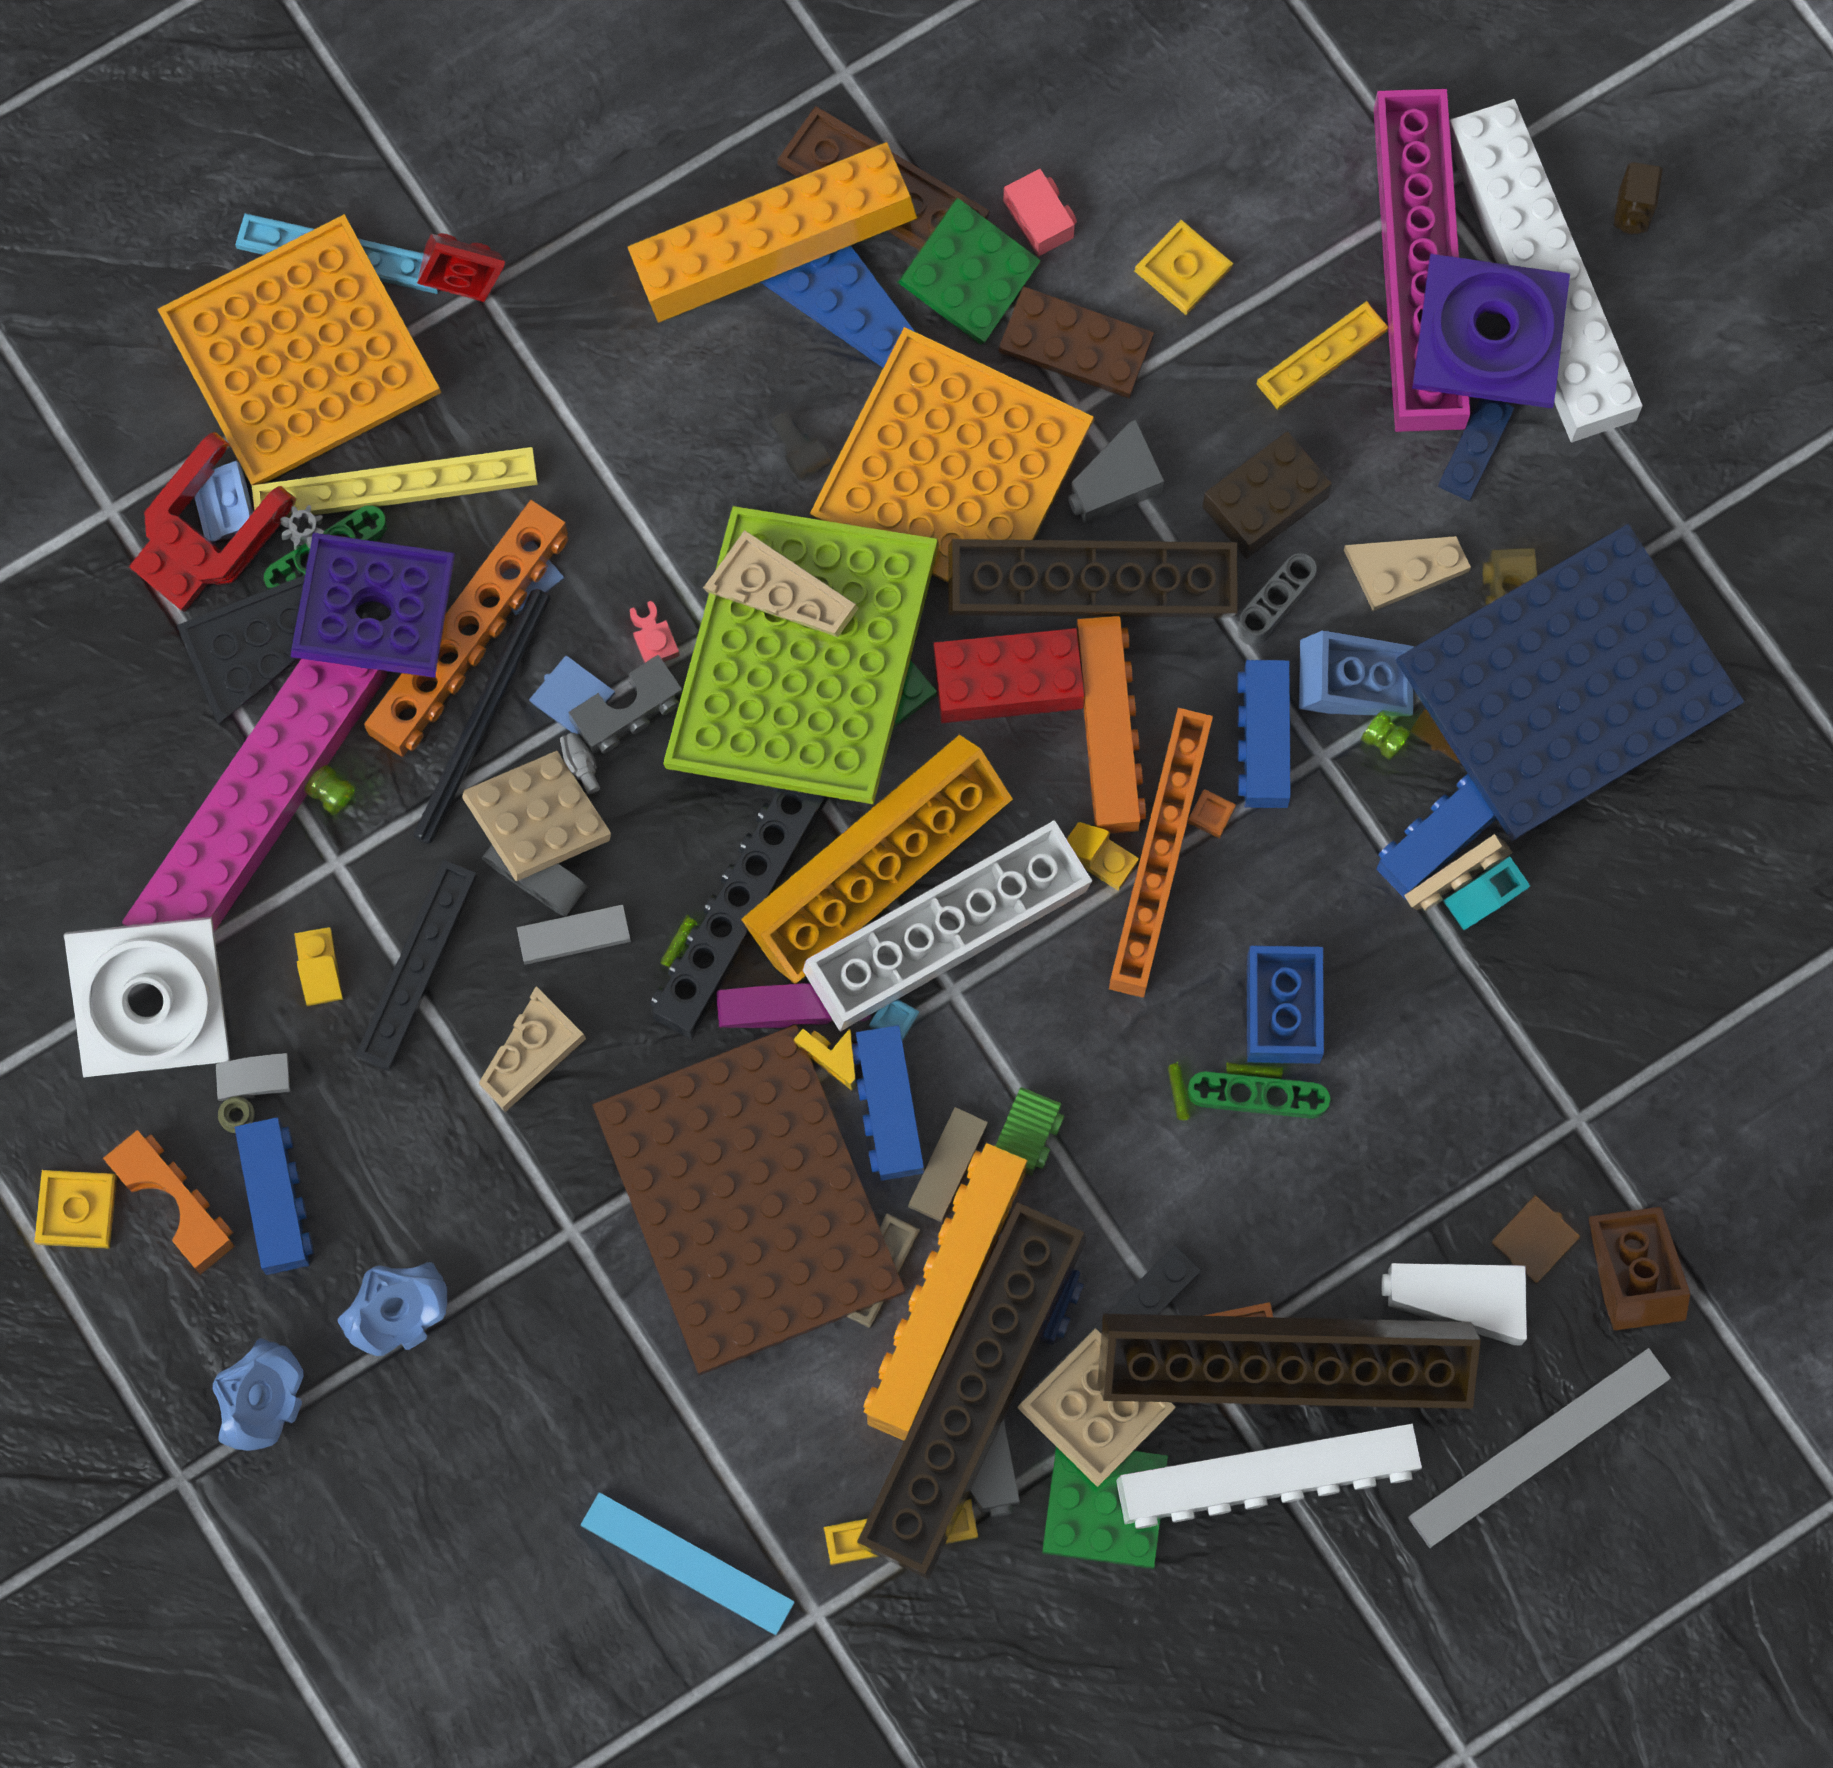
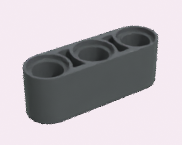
[1237,553,1317,646]
[482,845,588,917]

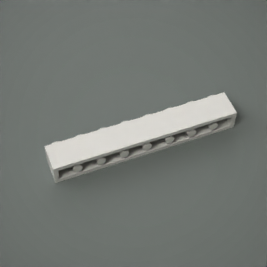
[1116,1424,1422,1529]

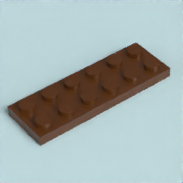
[777,106,990,250]

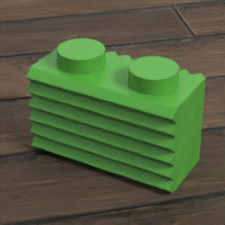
[995,1087,1065,1176]

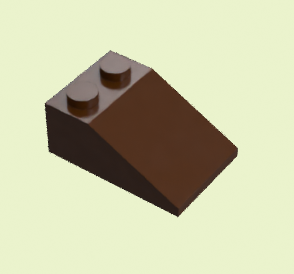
[1589,1207,1691,1330]

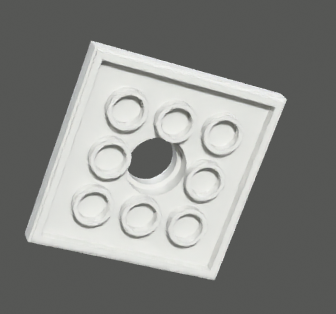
[64,917,230,1077]

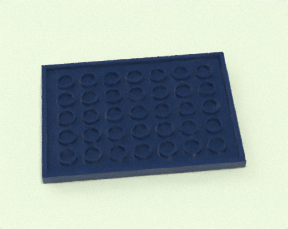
[1395,524,1745,841]

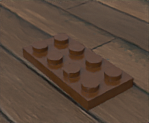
[999,286,1154,399]

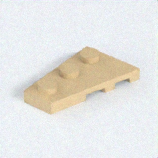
[1344,536,1471,611]
[1404,834,1512,911]
[479,986,586,1112]

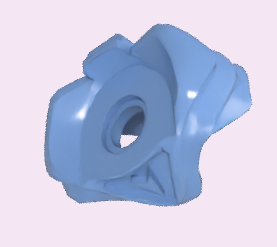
[338,1262,447,1356]
[212,1338,304,1451]

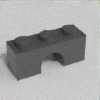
[568,655,682,755]

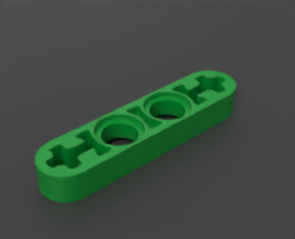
[264,505,387,589]
[1187,1071,1330,1119]

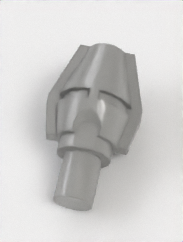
[560,733,600,794]

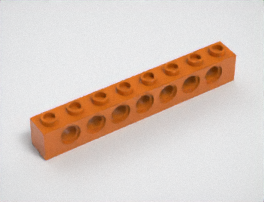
[364,500,568,757]
[1109,708,1213,998]

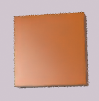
[1187,789,1236,839]

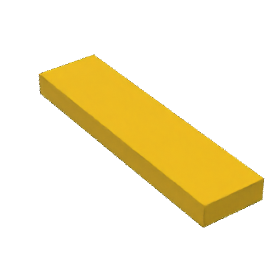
[1256,301,1388,410]
[824,1499,978,1565]

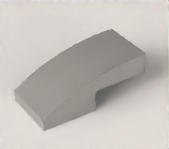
[216,1053,290,1101]

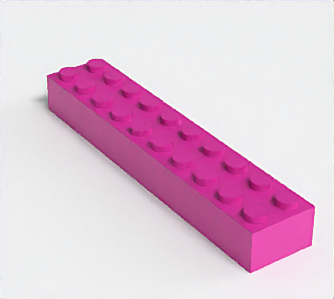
[1374,89,1470,432]
[122,659,387,932]

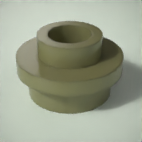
[218,1097,255,1134]

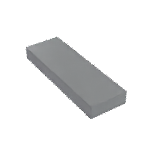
[516,905,631,965]

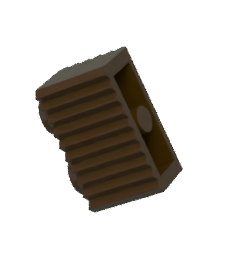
[1613,162,1663,234]

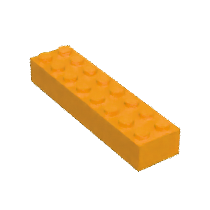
[628,142,917,323]
[741,735,1013,984]
[863,1143,1027,1441]

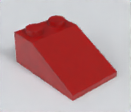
[417,233,505,302]

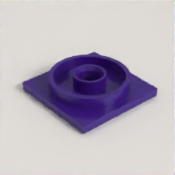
[1412,254,1570,409]
[291,533,455,678]

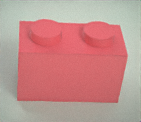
[1003,169,1077,257]

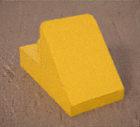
[1067,822,1139,891]
[294,927,343,1006]
[794,1029,856,1091]

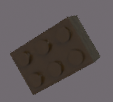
[1202,431,1332,559]

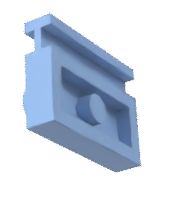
[195,461,253,544]

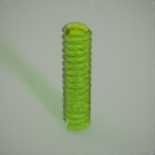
[660,915,697,968]
[1226,1062,1284,1079]
[1167,1063,1190,1120]

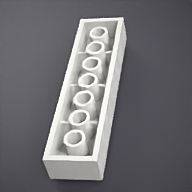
[803,820,1092,1032]

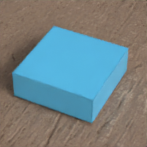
[869,999,919,1041]

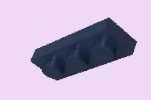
[1438,398,1515,501]

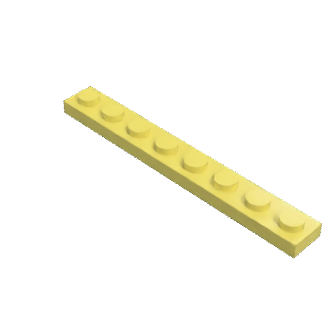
[252,447,538,518]

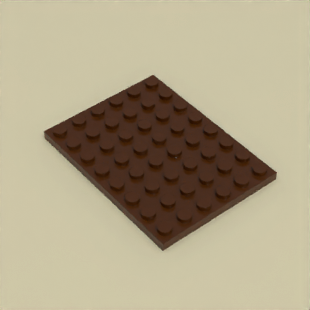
[592,1025,905,1376]

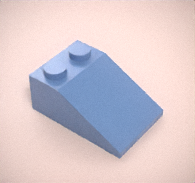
[1299,631,1414,716]

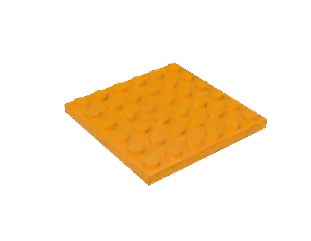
[157,214,441,486]
[810,327,1094,582]

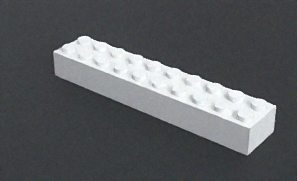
[1449,99,1643,443]

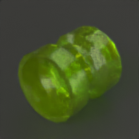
[1361,711,1411,760]
[304,765,355,815]

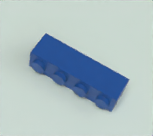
[1237,660,1290,808]
[1376,774,1497,900]
[852,1025,924,1181]
[234,1117,314,1275]

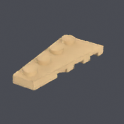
[703,530,859,637]

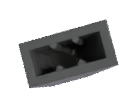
[1068,420,1164,524]
[969,1419,1020,1517]

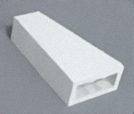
[1382,1263,1527,1345]

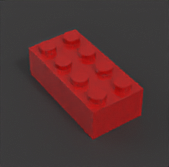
[934,628,1084,723]

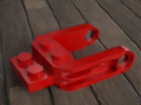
[129,432,296,612]

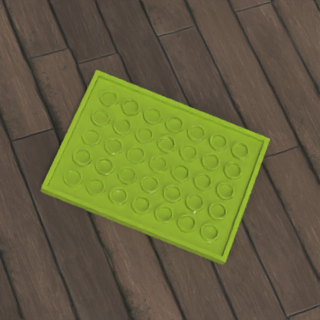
[663,506,939,804]

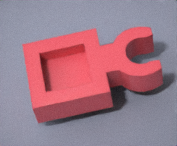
[630,601,680,663]

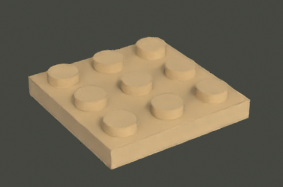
[462,751,611,881]
[1017,1328,1176,1487]

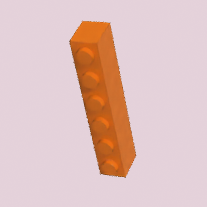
[1076,616,1146,833]

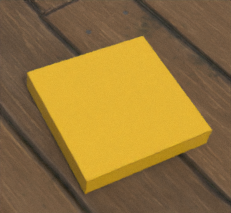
[1134,220,1233,315]
[34,1170,117,1249]

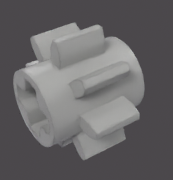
[281,505,324,550]

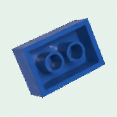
[1247,946,1324,1064]

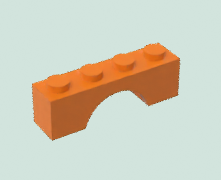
[103,1130,235,1275]

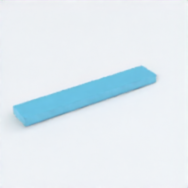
[235,213,439,294]
[581,1492,795,1636]

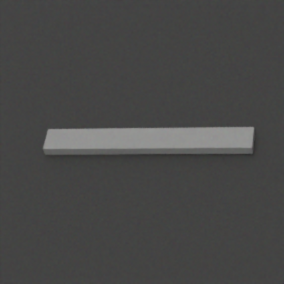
[1408,1348,1671,1548]

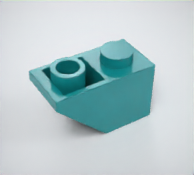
[1443,856,1530,930]

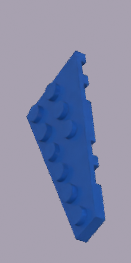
[760,245,915,368]

